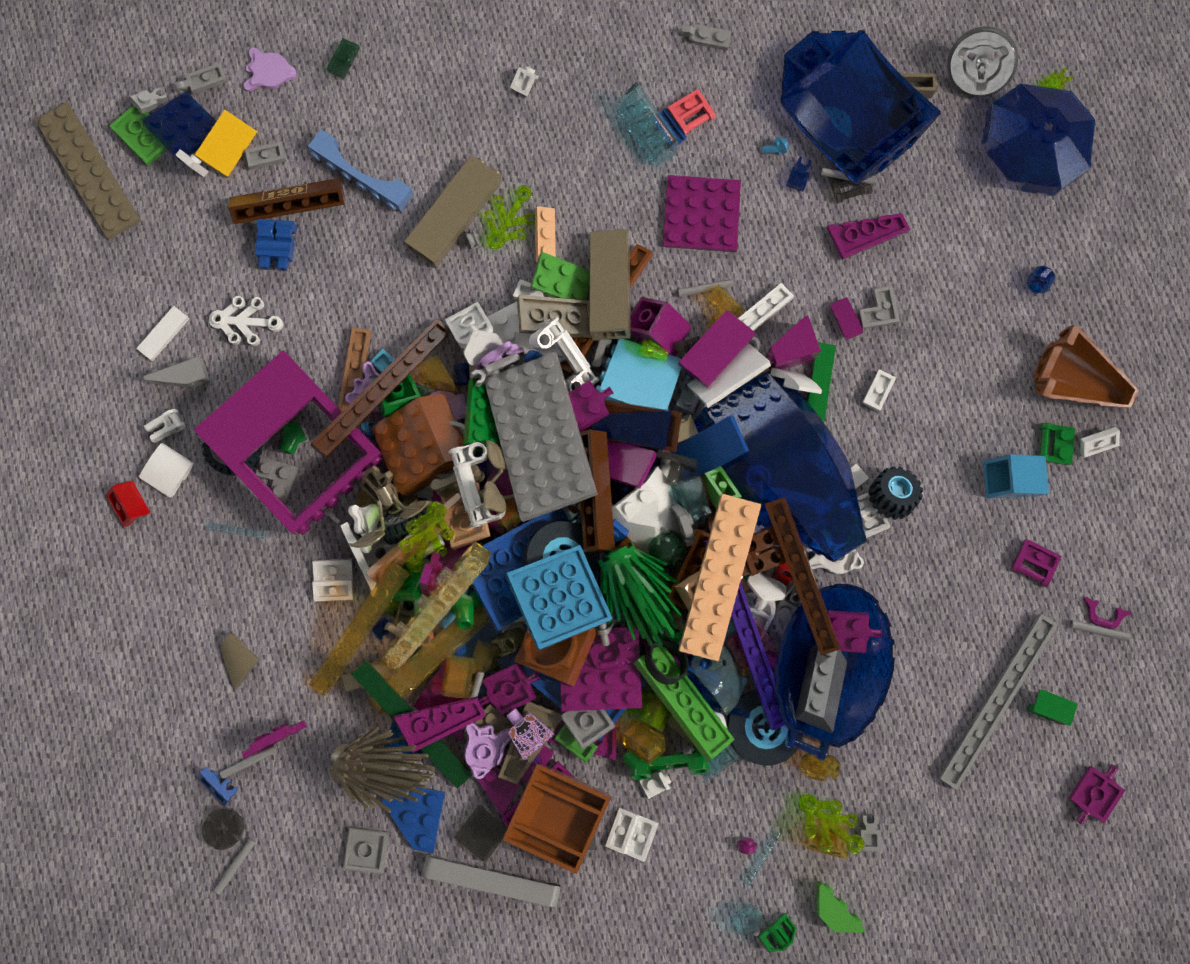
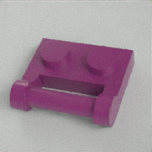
[1010,539,1062,588]

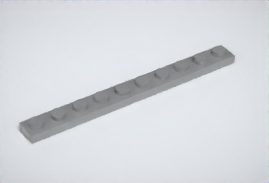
[938,614,1058,790]

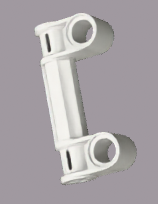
[530,316,599,393]
[448,442,506,528]

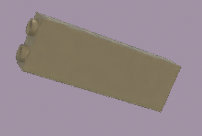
[404,155,502,268]
[590,229,630,340]

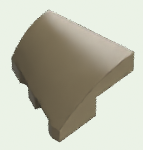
[220,633,260,688]

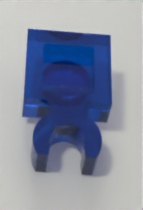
[786,156,811,192]

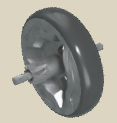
[947,26,1018,97]

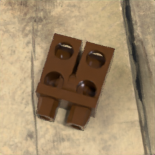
[742,526,786,576]

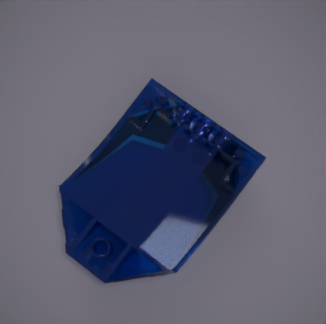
[780,30,941,185]

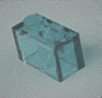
[671,475,711,521]

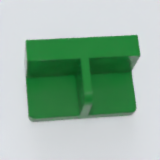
[1027,689,1078,726]

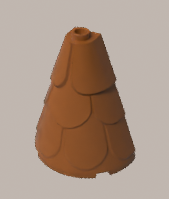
[1033,325,1139,408]

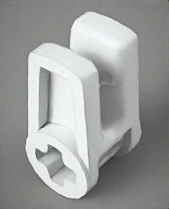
[144,409,186,443]

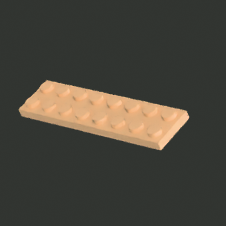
[678,494,761,661]

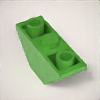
[816,881,865,933]

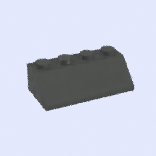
[795,644,847,733]

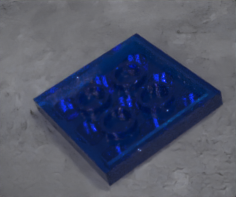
[142,91,217,161]

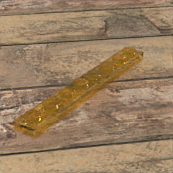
[309,562,409,696]

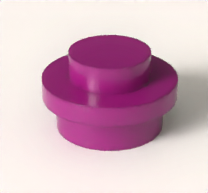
[737,837,757,854]

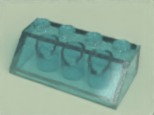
[616,82,678,167]

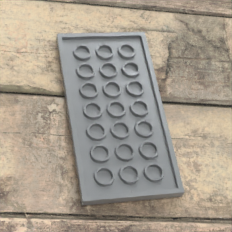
[484,352,598,522]

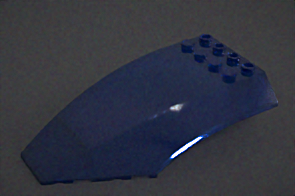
[693,371,867,562]

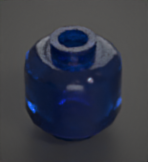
[1027,266,1056,294]

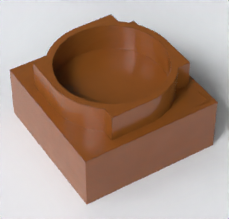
[515,628,597,687]

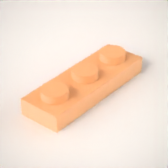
[535,206,556,262]

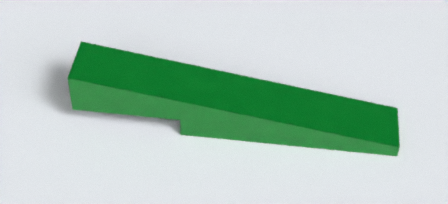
[799,342,836,453]

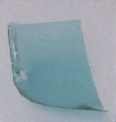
[692,644,742,714]

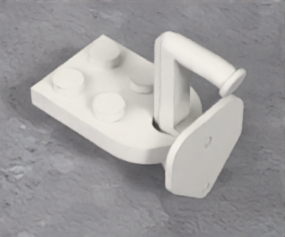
[445,302,502,366]
[734,567,786,639]

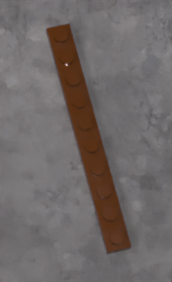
[310,319,451,459]

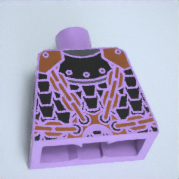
[506,708,554,760]

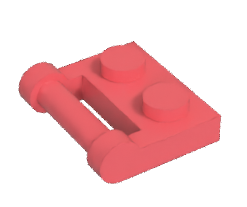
[667,89,716,135]

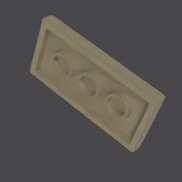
[517,295,592,338]

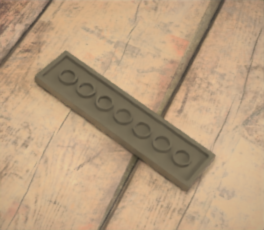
[35,101,141,240]

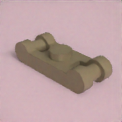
[431,464,485,497]

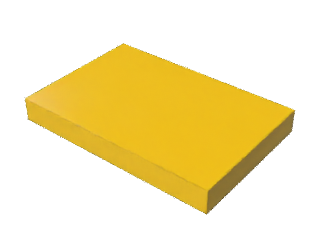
[195,110,257,178]

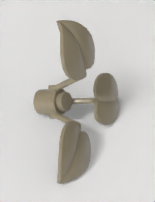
[478,440,515,513]
[349,482,432,548]

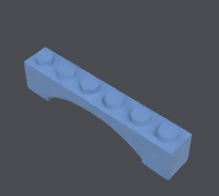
[308,129,414,212]

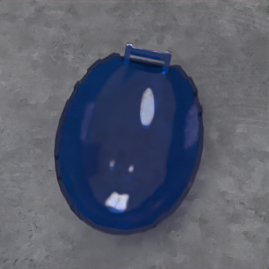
[775,584,895,761]

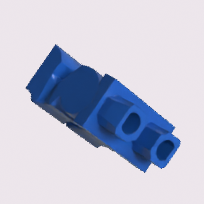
[255,219,297,271]

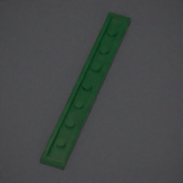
[351,659,472,789]

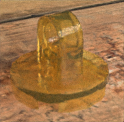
[800,741,841,781]

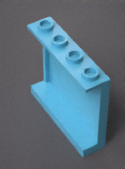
[596,338,681,410]

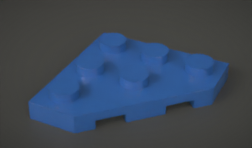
[382,787,445,853]

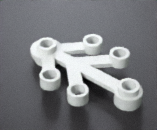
[209,296,283,346]

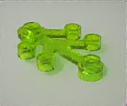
[484,185,535,249]
[399,502,455,573]
[798,794,865,854]

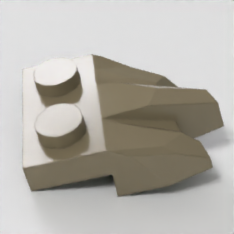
[359,466,398,512]

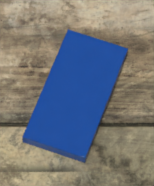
[671,415,749,484]

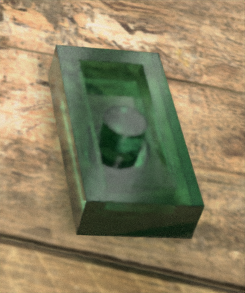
[326,38,360,79]

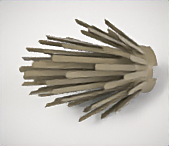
[330,727,435,813]

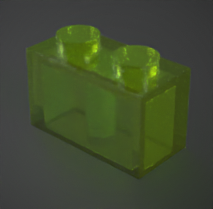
[626,691,672,732]

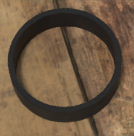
[645,639,689,685]

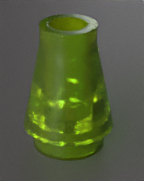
[639,339,669,361]

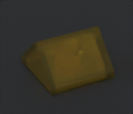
[803,814,849,860]

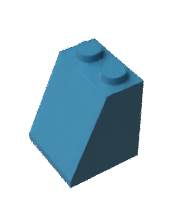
[983,454,1049,499]

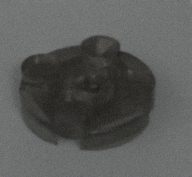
[202,808,244,850]

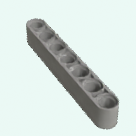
[421,855,561,907]

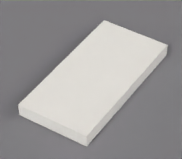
[687,343,771,408]

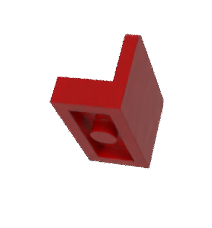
[105,481,150,528]

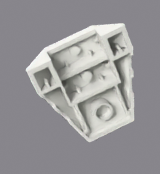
[612,466,683,560]

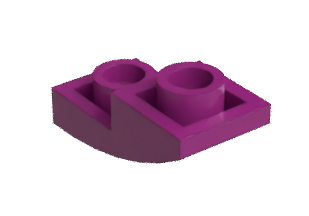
[830,297,863,340]

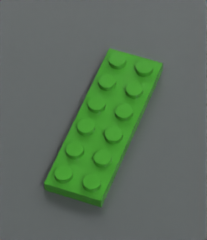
[634,646,735,763]

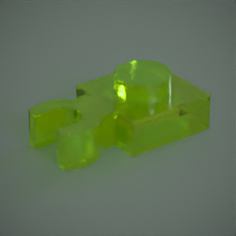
[1039,68,1074,98]

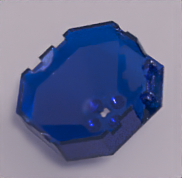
[982,83,1095,196]

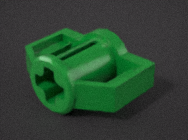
[757,913,797,952]

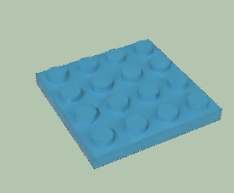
[505,545,613,651]

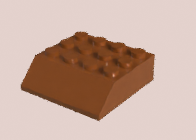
[371,393,465,497]
[502,764,611,874]

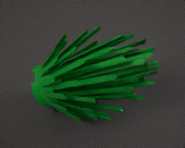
[597,541,681,647]

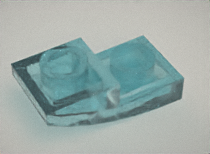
[702,744,740,781]

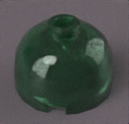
[647,530,687,570]

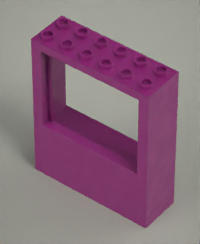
[194,350,383,536]

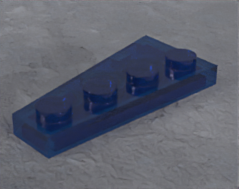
[589,410,672,450]

